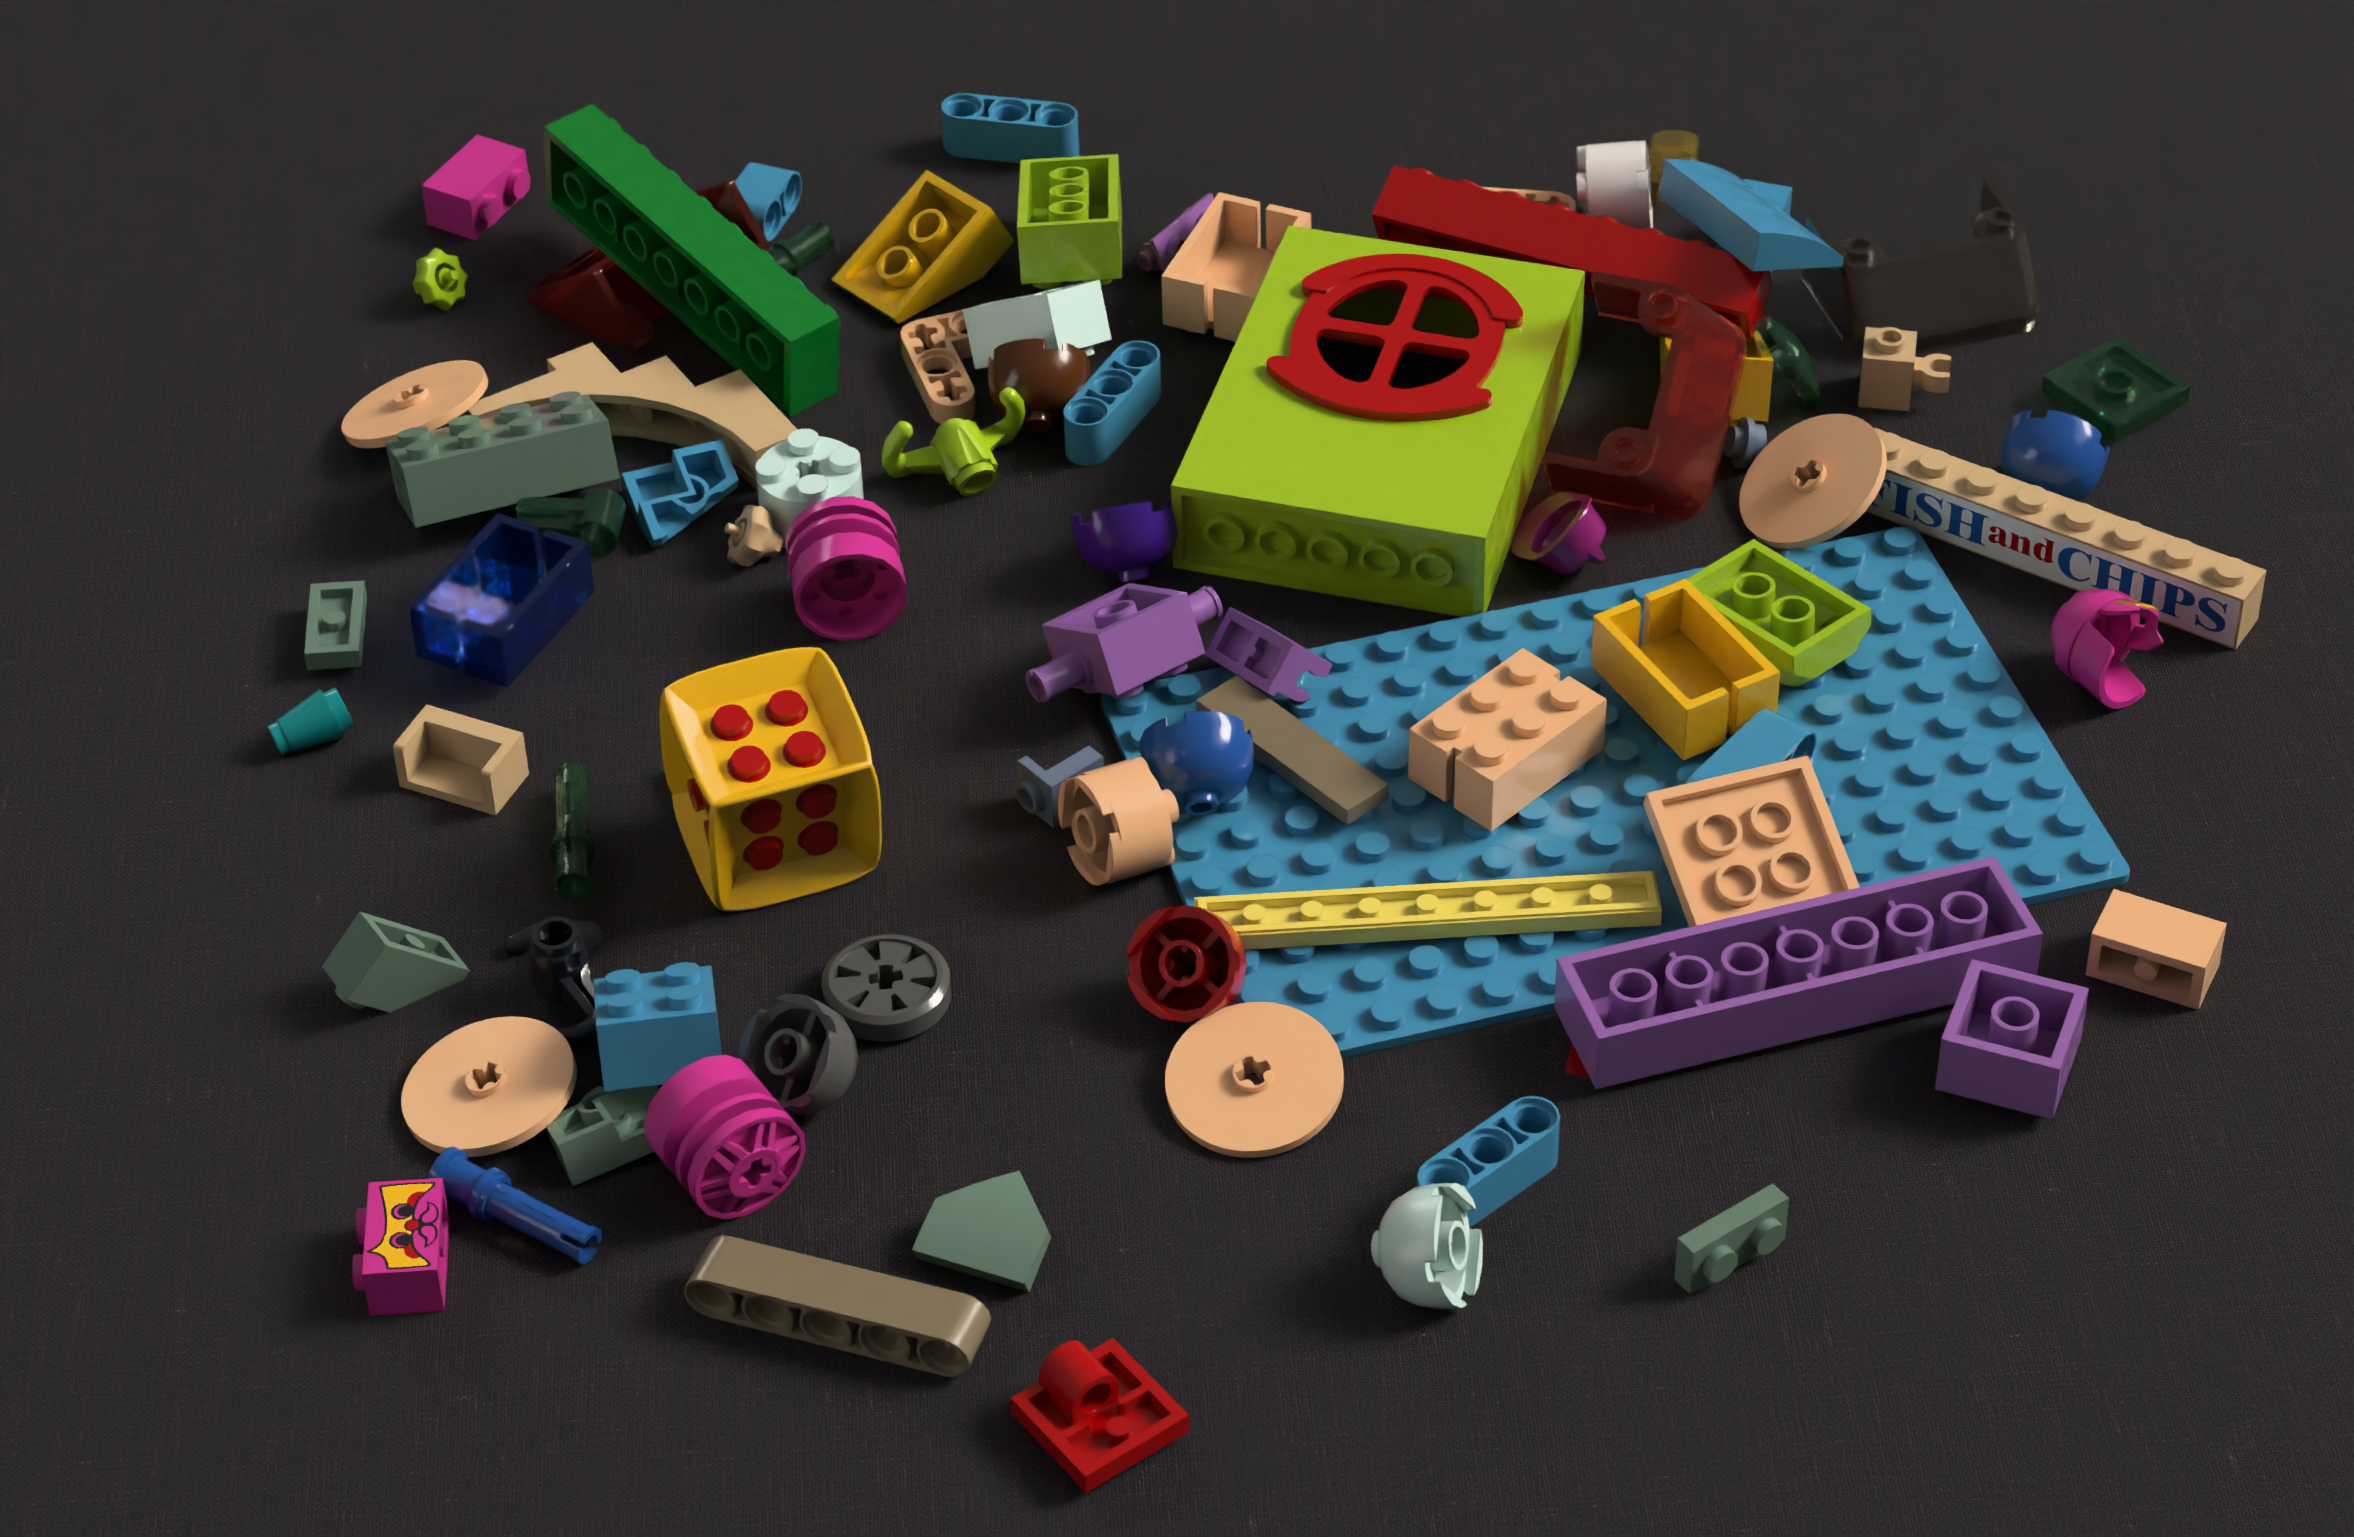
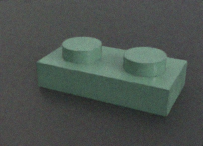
[304,580,367,670]
[1674,1183,1789,1295]

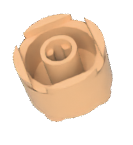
[1058,756,1179,886]

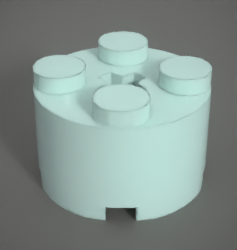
[755,429,864,548]

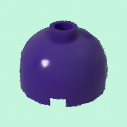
[1069,496,1178,582]

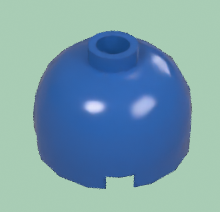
[2000,410,2110,502]
[1140,711,1254,815]

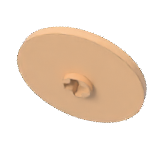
[341,360,488,448]
[1739,413,1887,549]
[1165,1002,1344,1158]
[401,1016,577,1157]

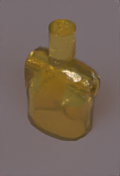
[1648,130,1700,202]

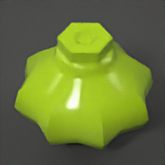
[412,248,468,311]

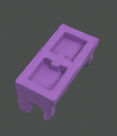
[1204,607,1333,702]

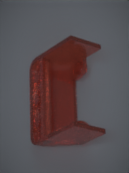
[1543,271,1747,518]

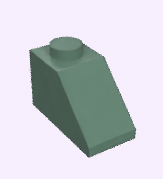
[322,911,470,1013]

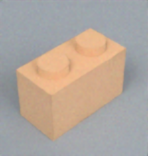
[2085,889,2227,1010]

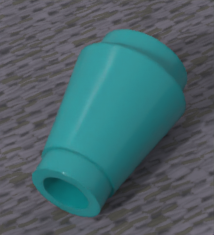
[267,687,354,755]

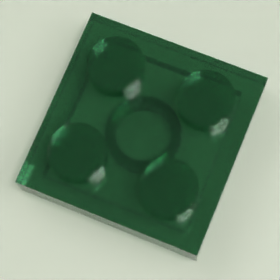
[2041,337,2190,442]

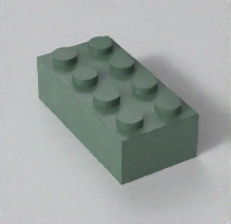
[385,391,620,528]

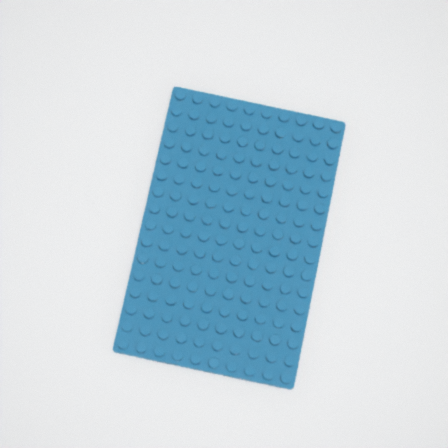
[1101,526,2130,1059]

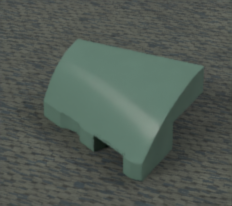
[546,1085,659,1186]

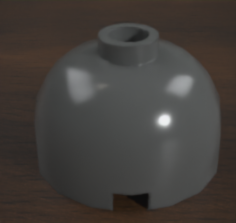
[737,994,858,1116]

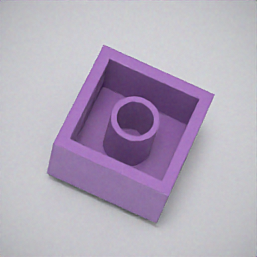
[1935,959,2089,1120]

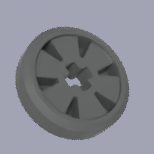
[821,934,951,1042]

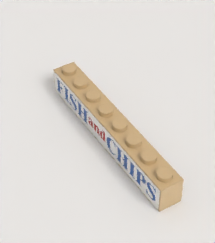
[1865,428,2266,650]

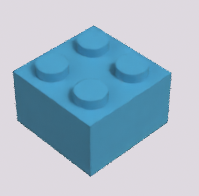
[594,962,722,1092]

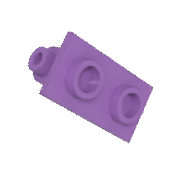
[1136,193,1214,273]

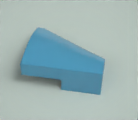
[621,439,739,547]

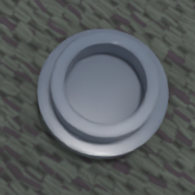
[1725,417,1767,470]

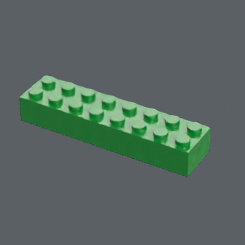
[544,104,841,418]

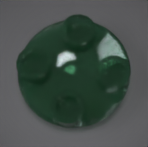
[1753,315,1822,410]

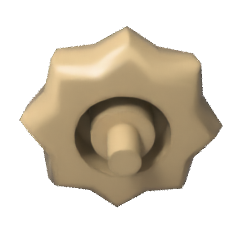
[724,505,783,566]

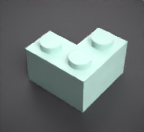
[962,280,1112,369]

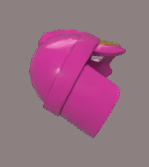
[2050,589,2164,709]

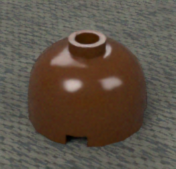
[987,338,1090,433]

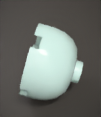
[1371,1183,1483,1309]

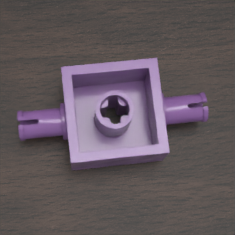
[1025,583,1223,703]

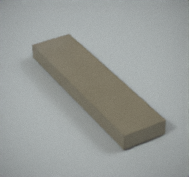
[1196,675,1389,825]

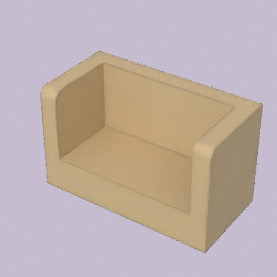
[393,704,529,816]

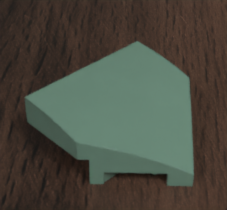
[912,1171,1052,1292]

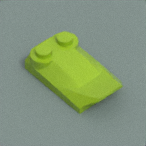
[1687,539,1871,686]

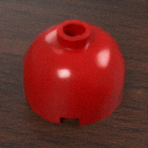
[1127,905,1247,1023]

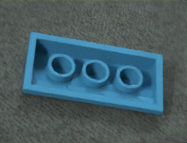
[1659,159,1844,271]

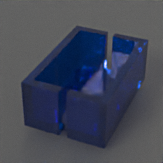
[408,513,595,688]

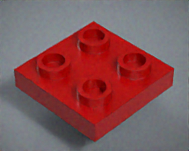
[1010,1338,1190,1493]

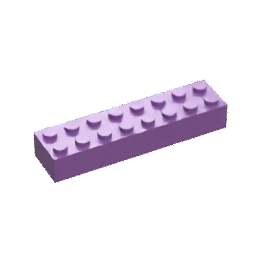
[1554,856,2043,1089]

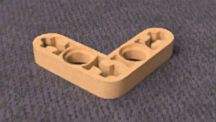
[900,310,976,424]

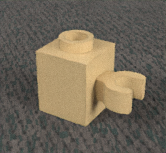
[1858,327,1951,411]

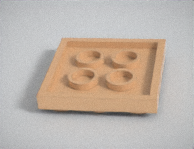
[1643,756,1860,927]

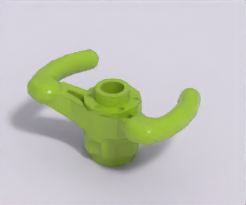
[881,387,1026,496]

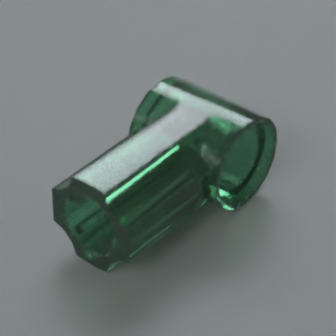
[515,487,626,557]

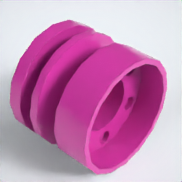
[786,496,907,641]
[643,1055,806,1219]

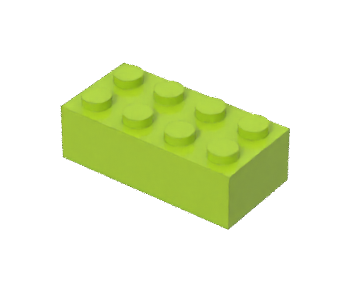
[1017,154,1122,289]

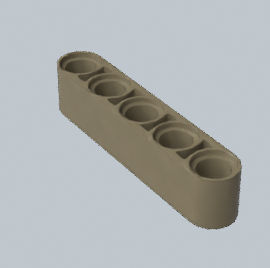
[684,1235,991,1377]

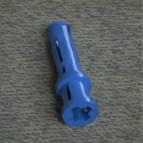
[427,1146,602,1265]

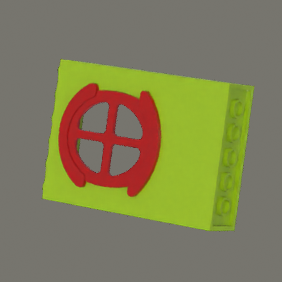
[1171,225,1585,617]

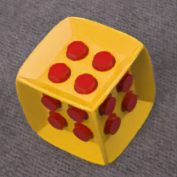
[659,647,882,911]

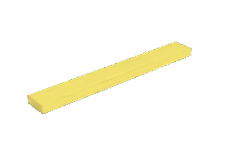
[1194,871,1662,950]

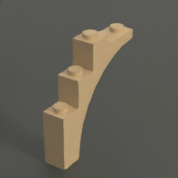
[465,342,798,489]

